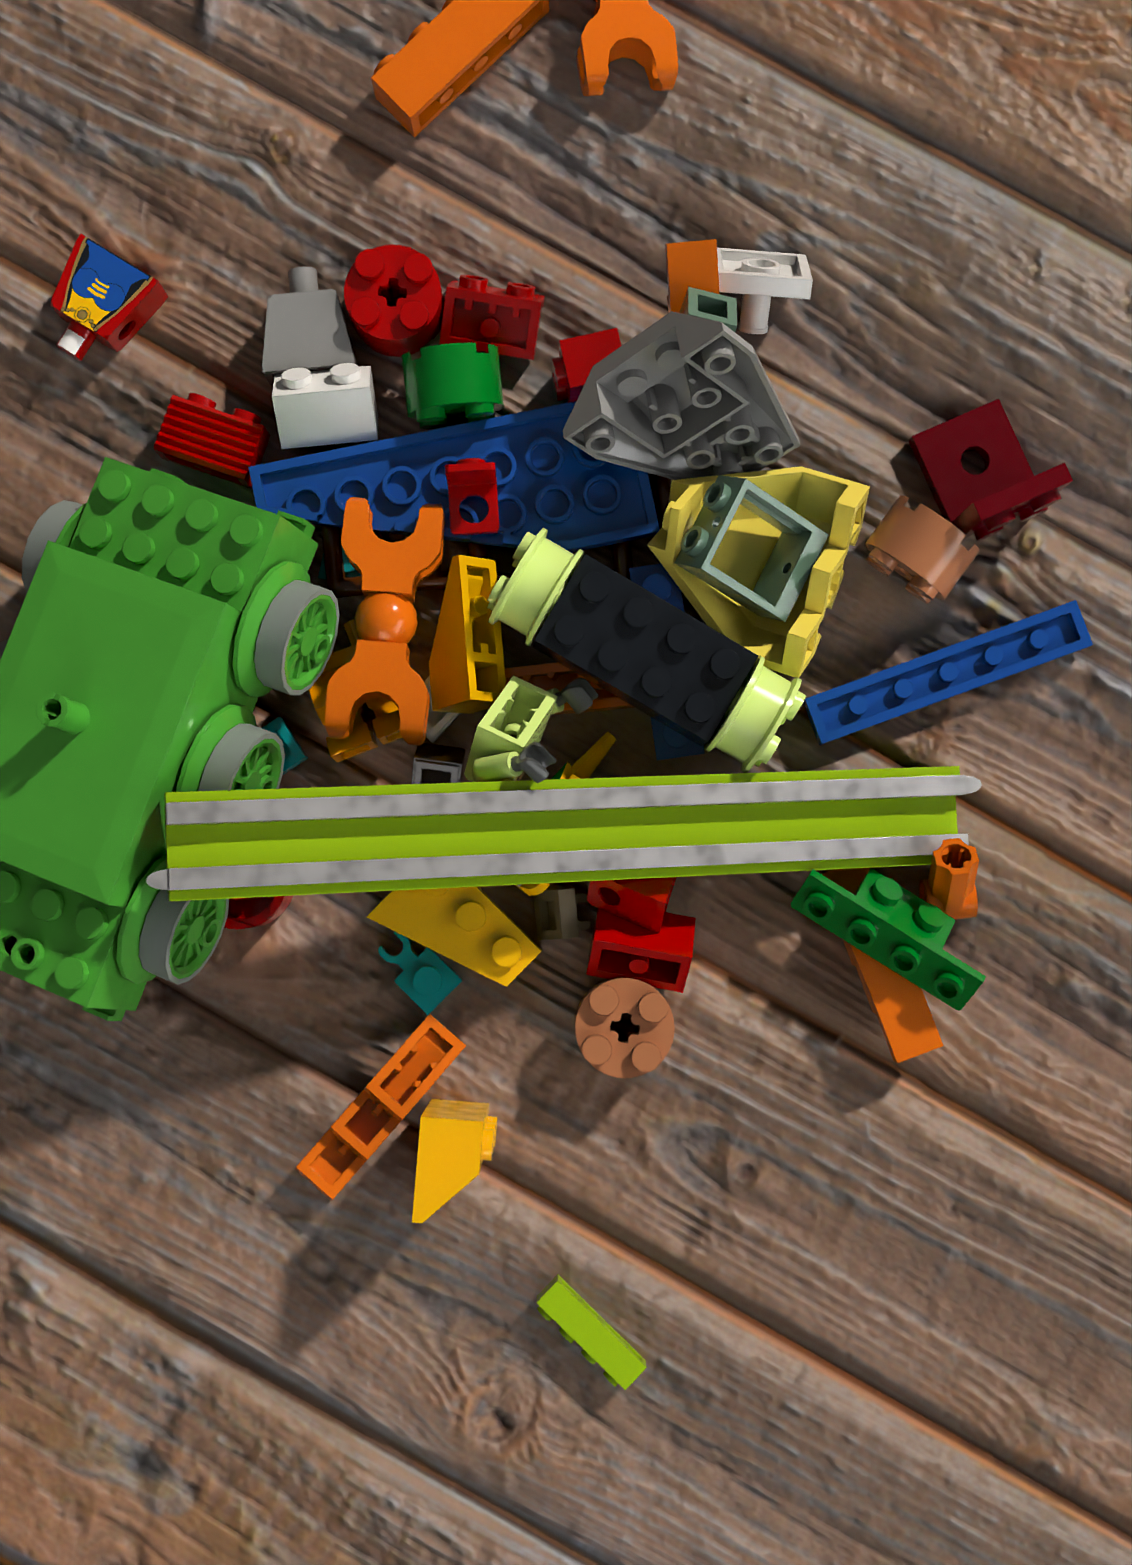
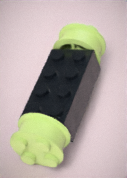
[487,528,806,773]

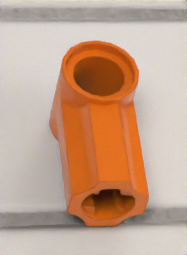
[919,838,979,919]

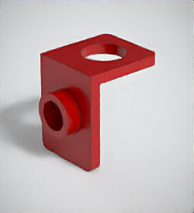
[445,458,500,535]

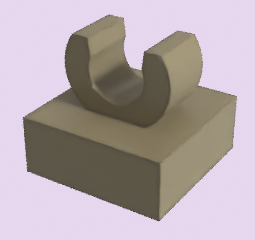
[533,888,591,940]

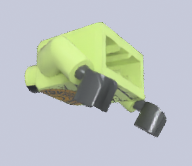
[464,675,598,783]

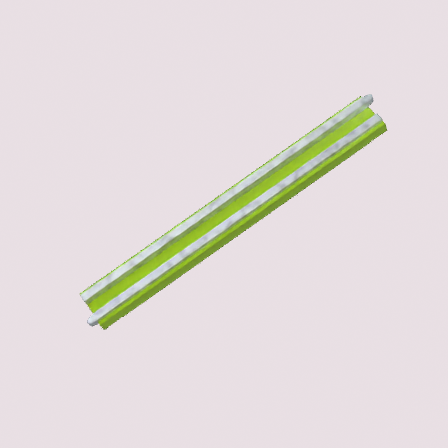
[146,766,982,901]

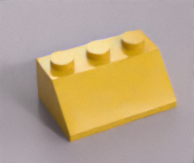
[412,1099,497,1223]

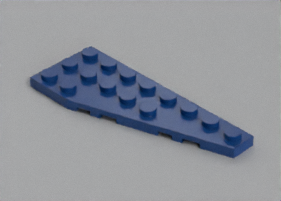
[248,401,660,553]

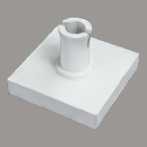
[717,247,813,334]

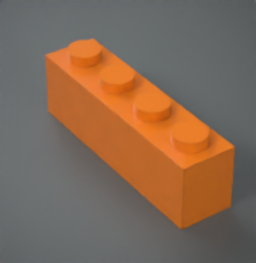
[371,0,549,138]

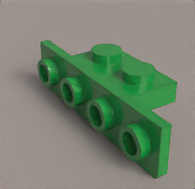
[790,868,986,1010]

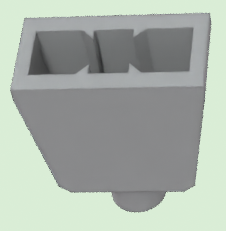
[262,267,358,386]

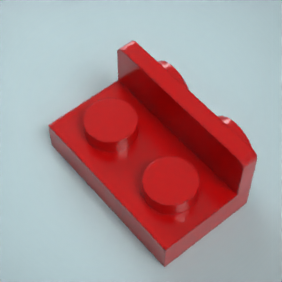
[439,275,545,360]

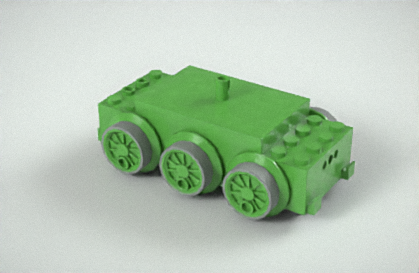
[0,457,340,1021]

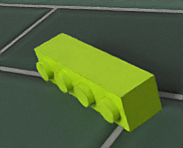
[536,1274,647,1390]

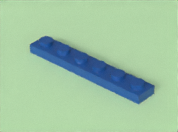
[803,600,1093,746]

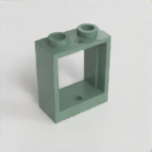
[675,475,829,622]

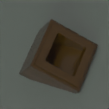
[411,743,465,784]

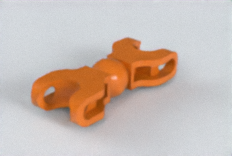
[576,0,678,97]
[325,497,445,746]

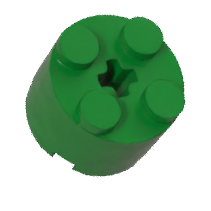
[402,342,504,429]

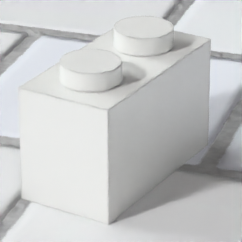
[272,363,378,449]

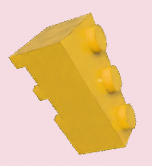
[367,886,542,987]

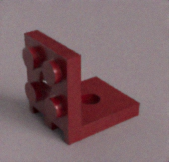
[909,399,1073,541]

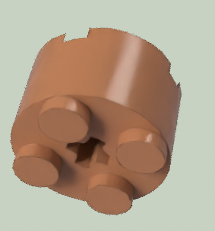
[865,495,980,604]
[575,978,675,1078]

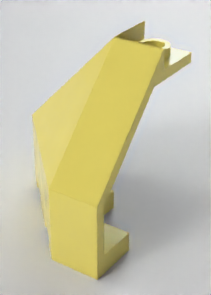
[647,466,870,678]

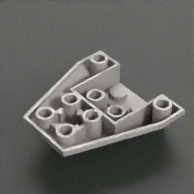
[563,311,800,480]

